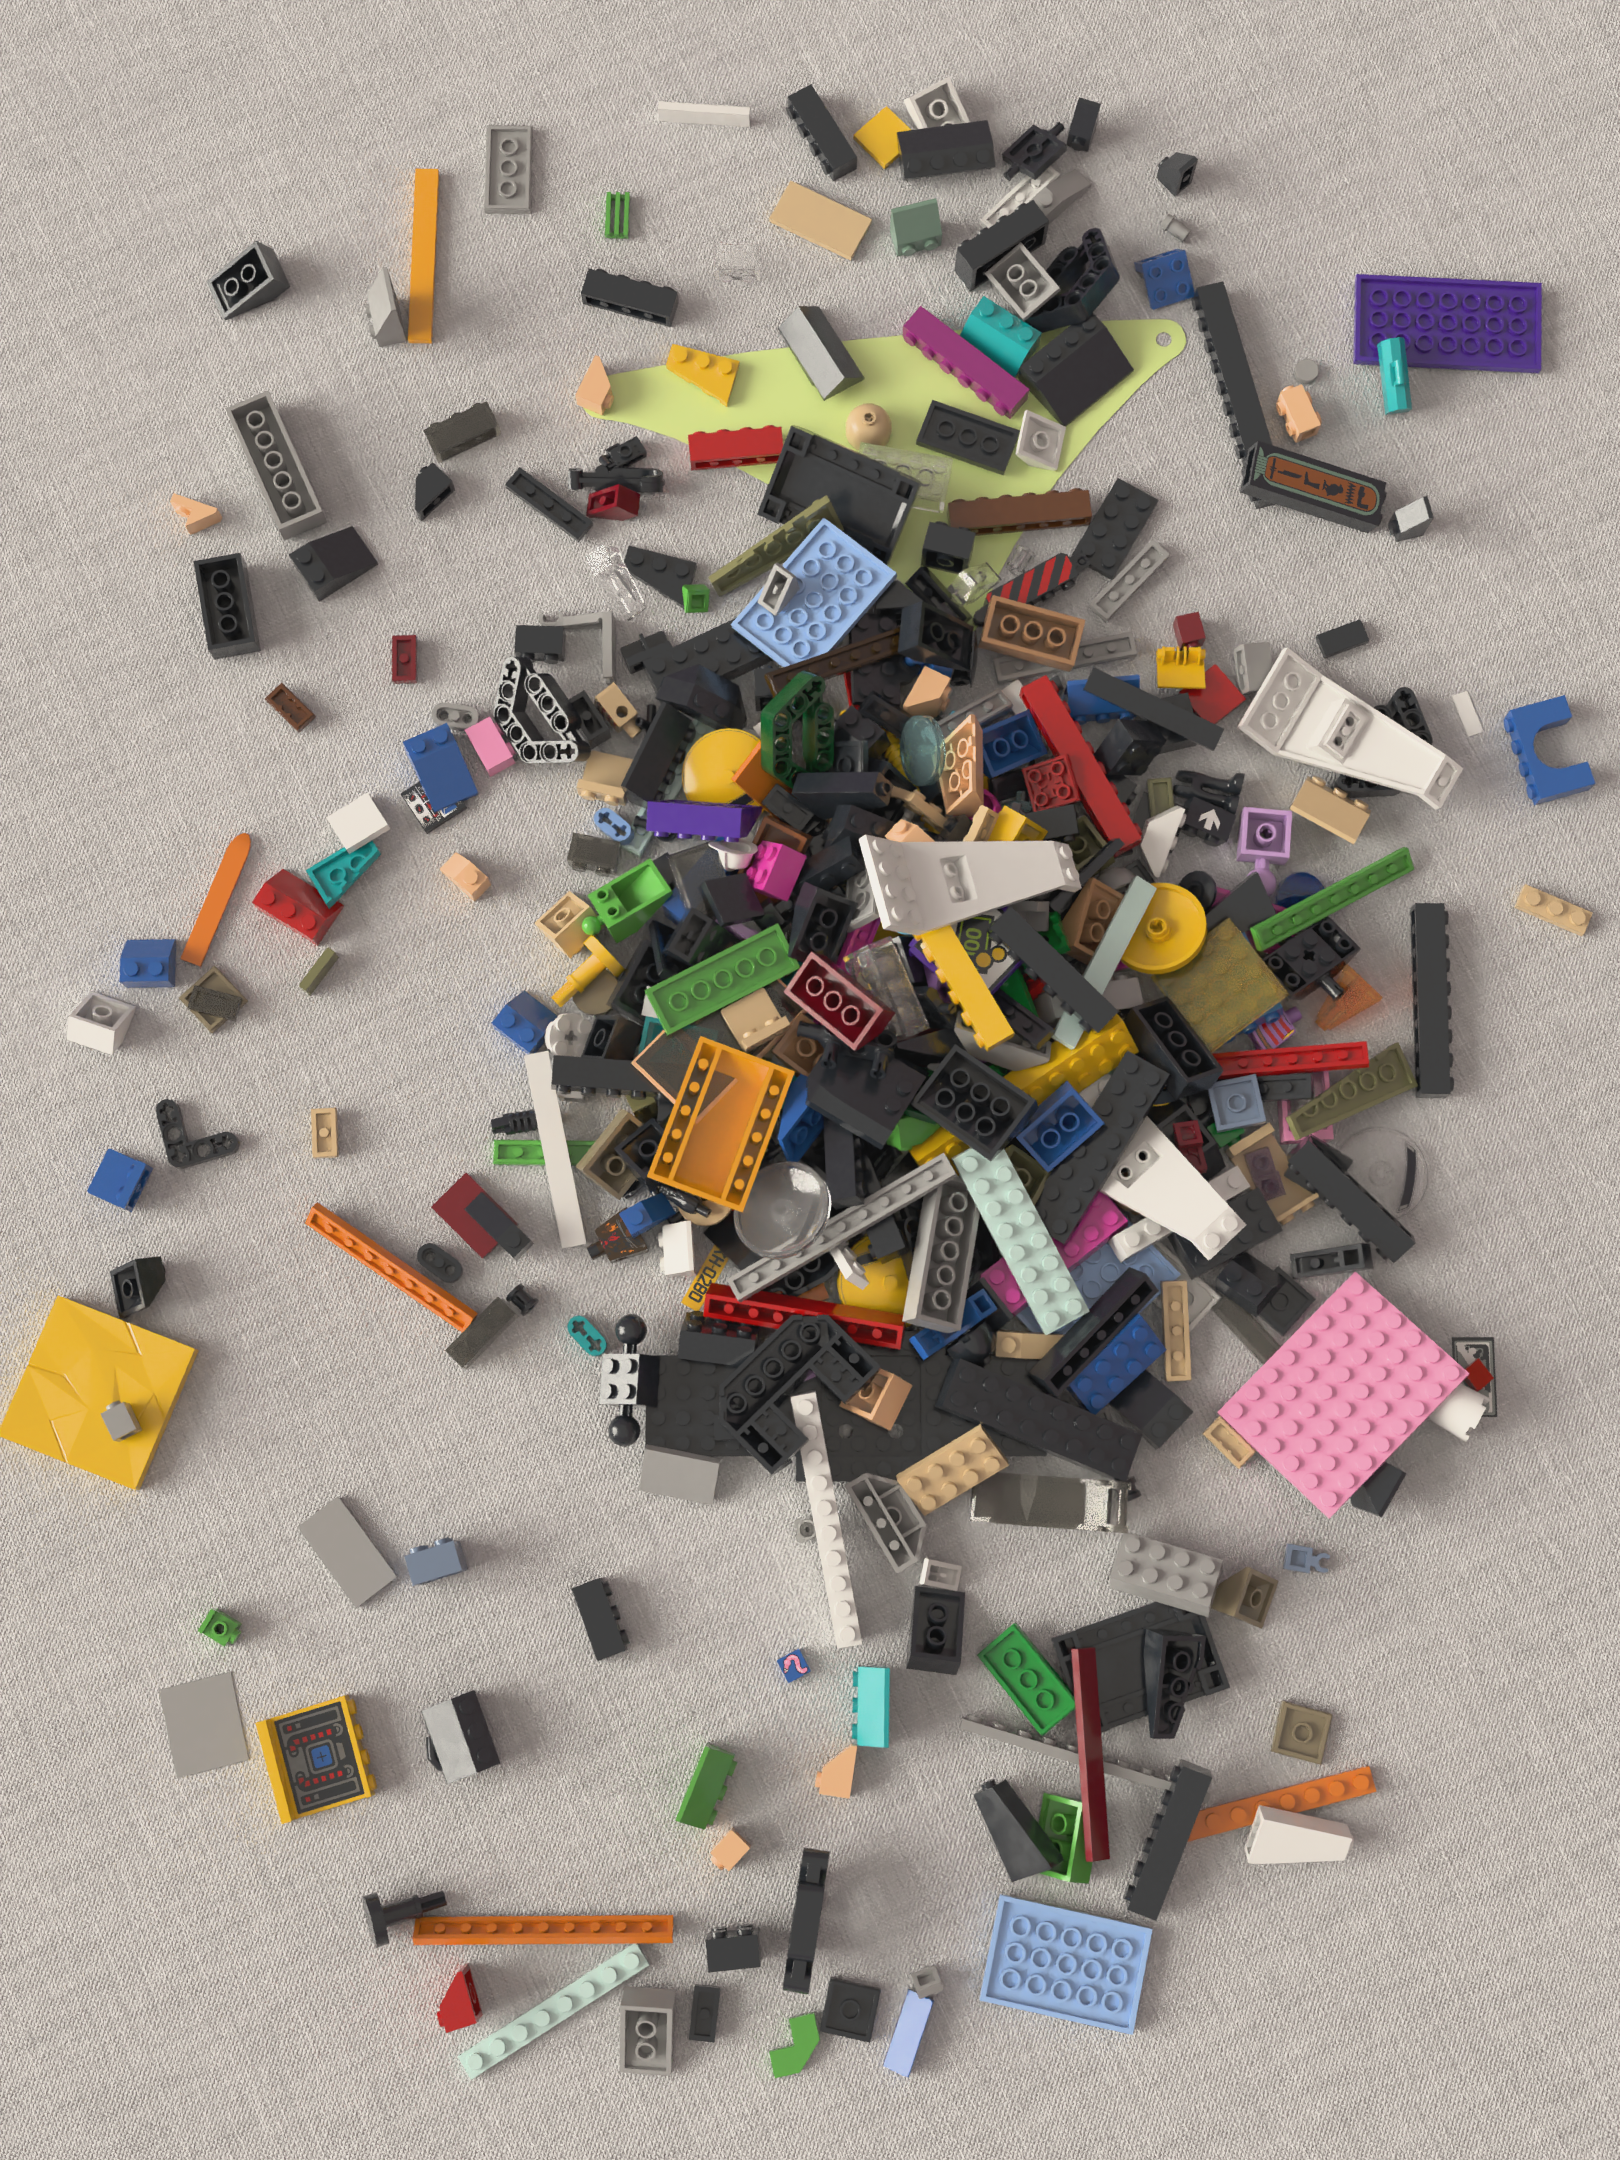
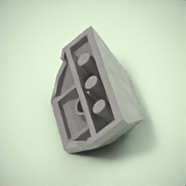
[954,1011,1052,1071]
[845,1473,926,1574]

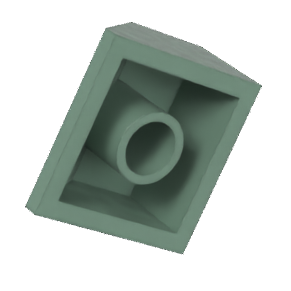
[890,198,942,257]

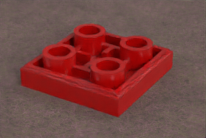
[1022,754,1082,812]

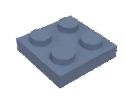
[1208,1074,1266,1133]

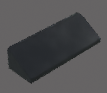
[905,566,972,623]

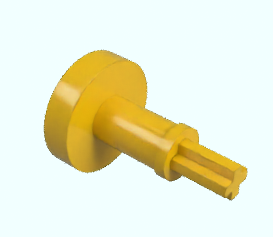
[551,935,625,1007]

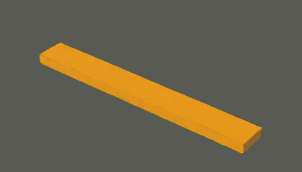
[408,169,439,344]

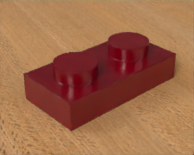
[392,635,417,684]

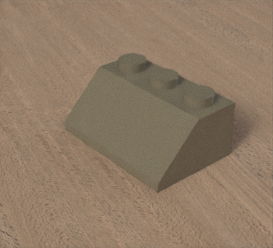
[576,1109,644,1200]

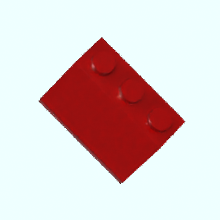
[252,869,344,946]

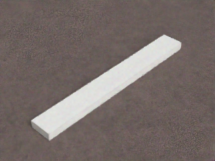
[524,1051,587,1249]

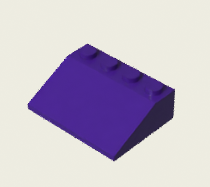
[646,799,762,842]

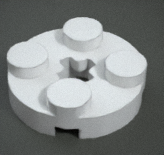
[545,1013,592,1057]

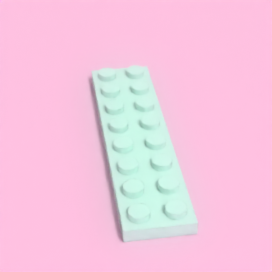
[951,1148,1090,1335]

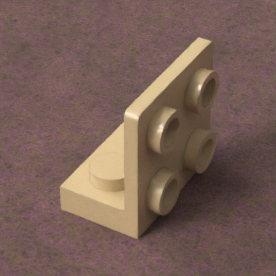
[721,988,790,1053]

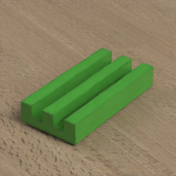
[605,192,630,239]

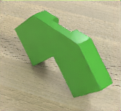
[769,2012,820,2078]

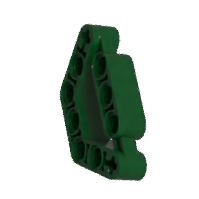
[761,670,834,790]

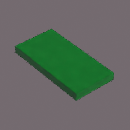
[977,1622,1075,1736]

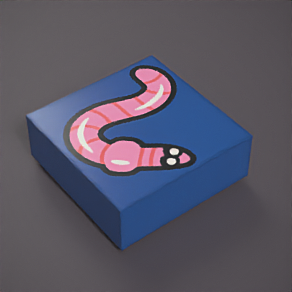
[777,1648,811,1684]

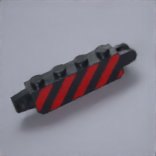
[972,552,1091,628]

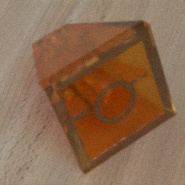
[1315,964,1383,1032]

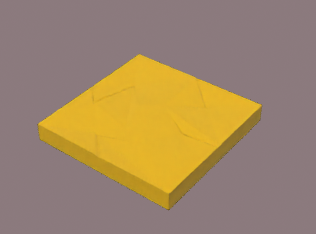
[0,1295,199,1490]

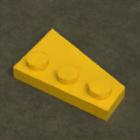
[666,344,740,407]

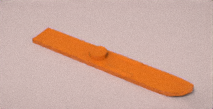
[180,833,251,967]

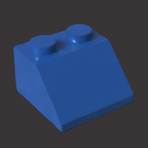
[119,939,176,988]
[491,990,557,1055]

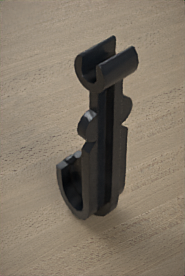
[568,465,665,492]

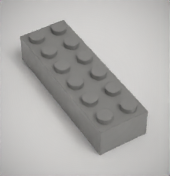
[225,391,327,541]
[902,1177,980,1333]

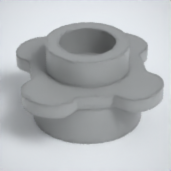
[794,1516,817,1543]

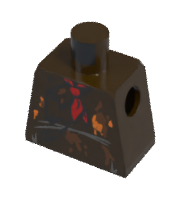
[586,1207,649,1263]

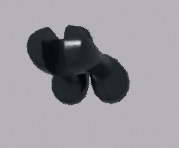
[1173,770,1245,815]

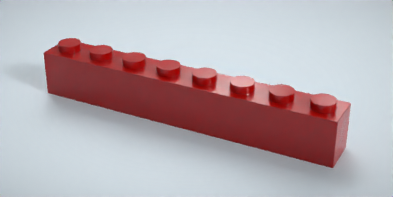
[1019,675,1142,858]
[703,1283,906,1350]

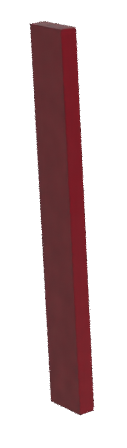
[1071,1647,1110,1862]

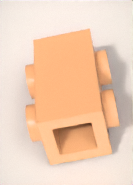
[1276,384,1322,443]

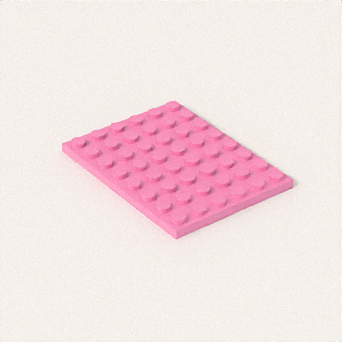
[1217,1272,1469,1519]

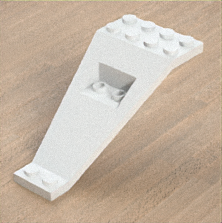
[1237,648,1463,809]

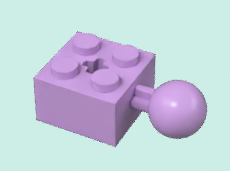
[1236,807,1292,896]

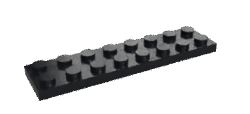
[1035,1050,1171,1246]

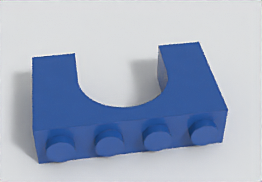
[1504,695,1596,805]

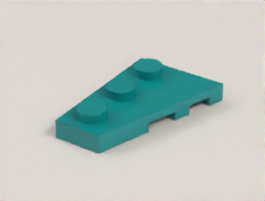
[306,840,381,909]

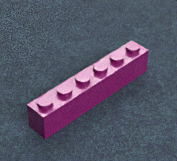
[902,306,1029,419]

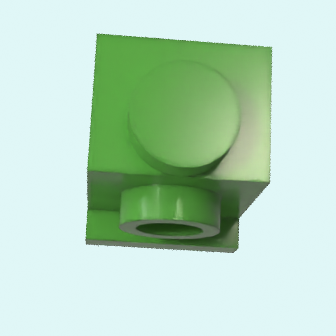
[198,1608,242,1647]

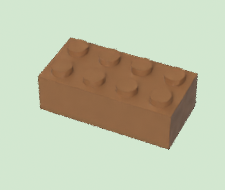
[978,595,1086,672]

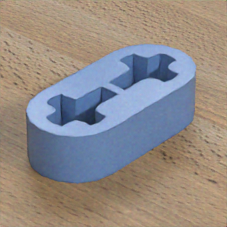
[594,808,635,846]

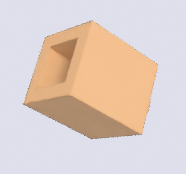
[710,1827,751,1871]

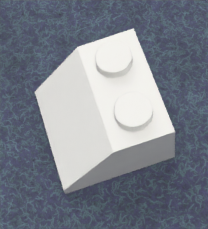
[67,991,136,1055]
[658,1221,696,1278]

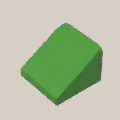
[682,584,710,613]

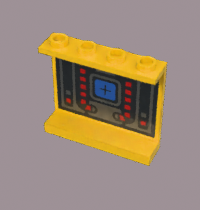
[255,1694,377,1824]

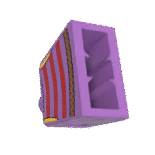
[1247,1006,1302,1050]

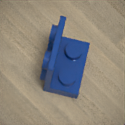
[1134,249,1195,310]
[87,1149,153,1213]

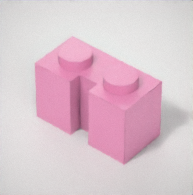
[465,717,516,777]

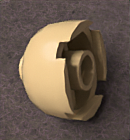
[846,403,892,452]

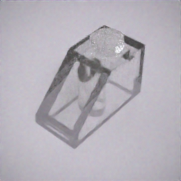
[947,562,1002,606]

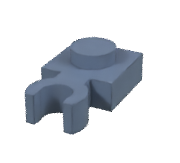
[1283,1544,1330,1573]

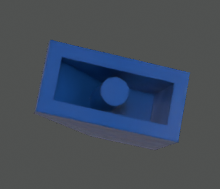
[619,1193,676,1239]

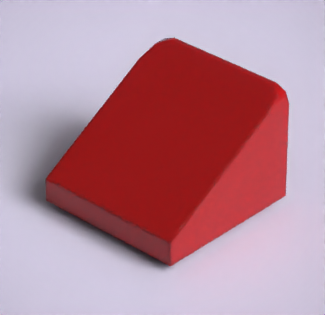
[1464,1358,1494,1392]

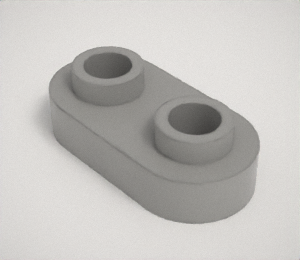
[431,702,480,731]

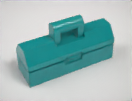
[1377,337,1412,415]

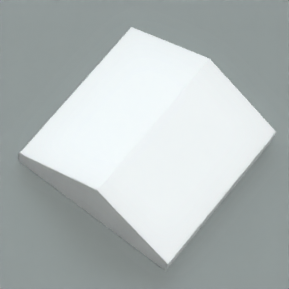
[1016,410,1066,471]

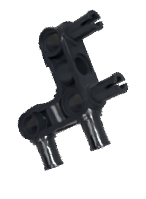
[797,1021,897,1079]

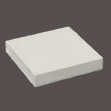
[326,793,390,854]

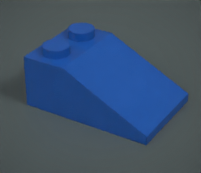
[403,723,479,813]
[778,1074,824,1167]

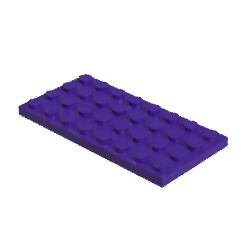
[1353,274,1542,373]

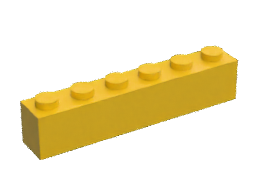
[913,925,1014,1052]

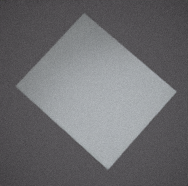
[159,1672,249,1778]

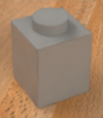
[101,1401,142,1442]

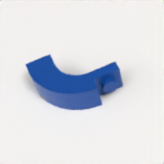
[909,1289,997,1360]

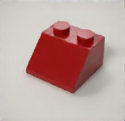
[437,1963,483,2033]

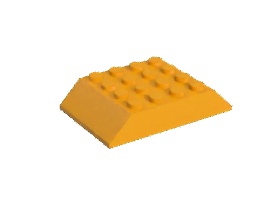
[647,1036,795,1213]

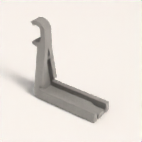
[538,611,616,685]

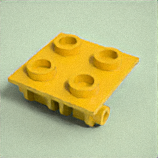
[1156,646,1206,689]

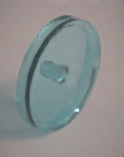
[900,715,946,786]

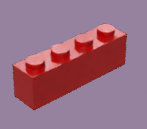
[688,425,783,471]

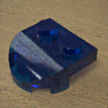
[1275,871,1325,924]

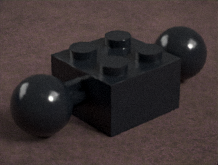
[599,1314,660,1447]

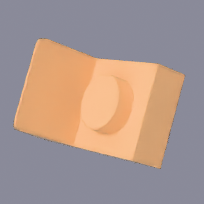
[170,493,222,534]

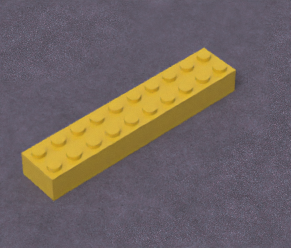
[908,1014,1139,1176]

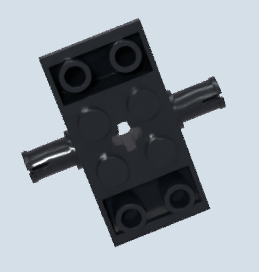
[1257,916,1361,1002]
[1142,1099,1226,1181]

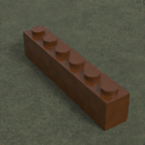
[947,488,1092,536]

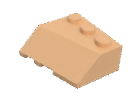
[933,714,984,817]

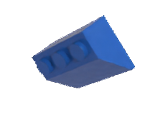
[1063,675,1140,725]
[982,709,1048,779]
[1015,1081,1105,1172]

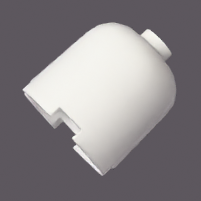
[1429,1384,1490,1442]

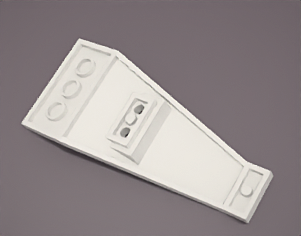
[859,835,1082,935]
[1079,1073,1246,1260]

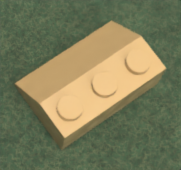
[1290,776,1371,844]

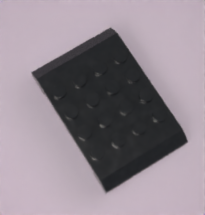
[757,425,922,566]
[1051,1602,1230,1733]

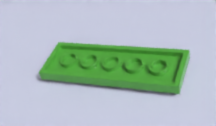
[645,923,800,1035]

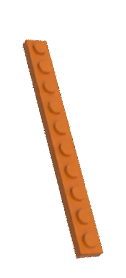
[413,1915,674,1945]

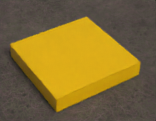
[853,106,911,169]

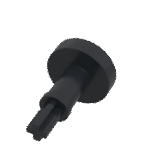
[362,1891,447,1948]

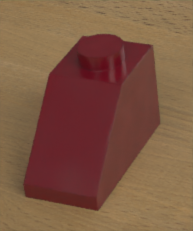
[586,484,640,521]

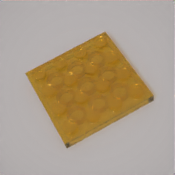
[1150,918,1289,1053]

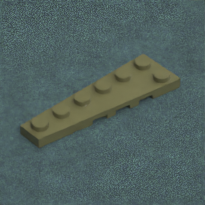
[708,495,844,597]
[1286,1042,1418,1141]

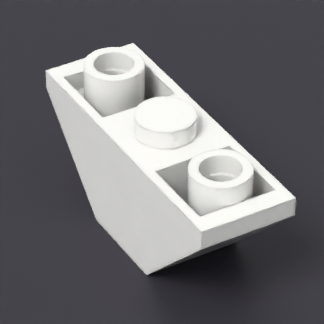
[1139,805,1186,877]

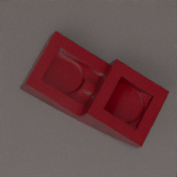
[1173,1120,1208,1174]

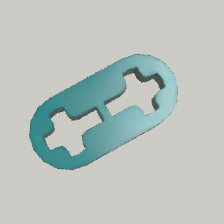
[567,1316,607,1357]

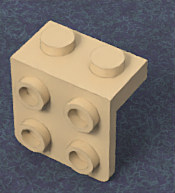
[576,751,633,806]

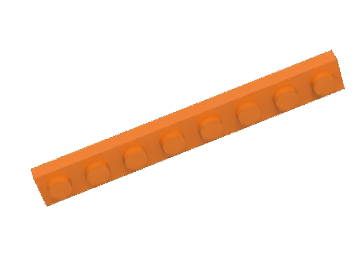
[305,1202,478,1334]
[1187,1765,1377,1842]

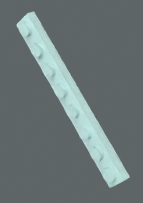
[458,1943,650,2080]

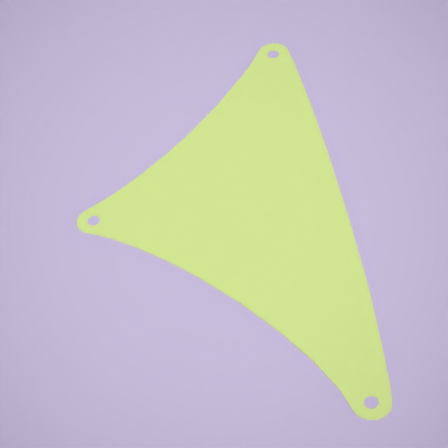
[583,319,1186,631]

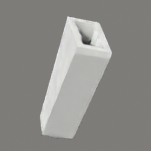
[1244,1805,1354,1864]

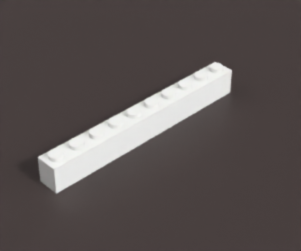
[791,1390,862,1649]

